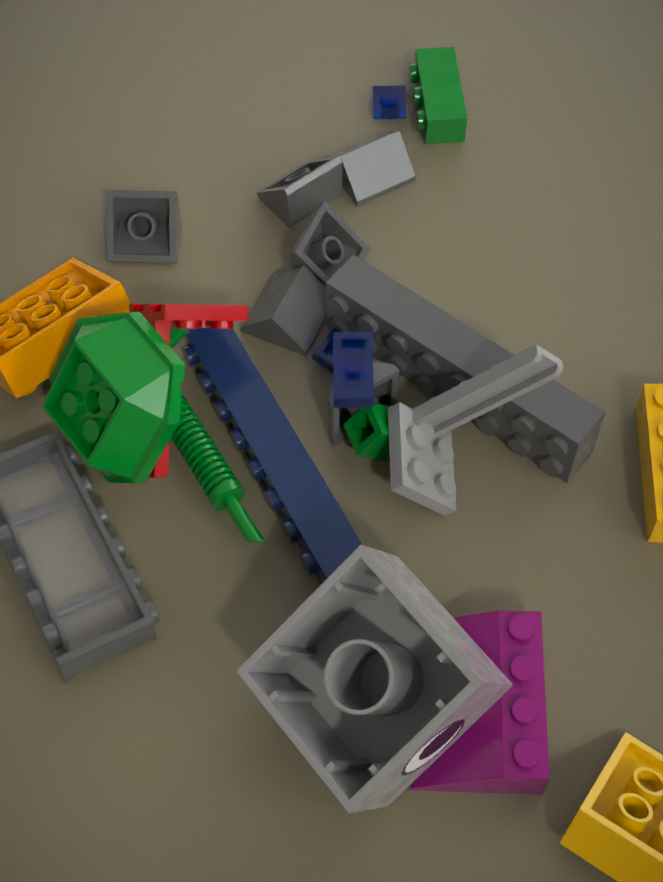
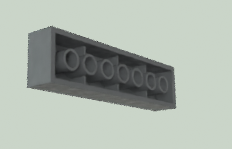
[326,255,605,483]

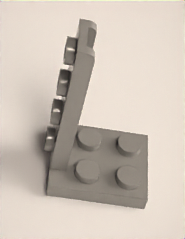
[388,344,563,516]

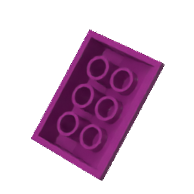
[411,610,550,794]

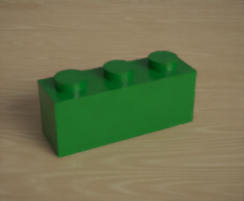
[409,47,467,144]

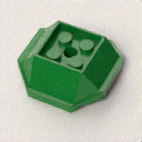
[41,312,185,484]

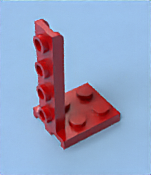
[129,303,248,478]

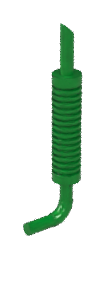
[170,327,266,543]

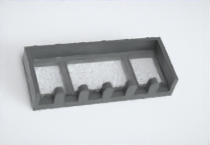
[0,431,160,684]

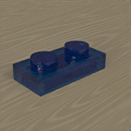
[333,332,374,408]

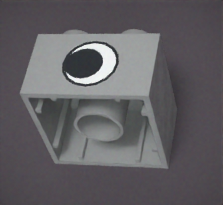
[236,545,513,813]

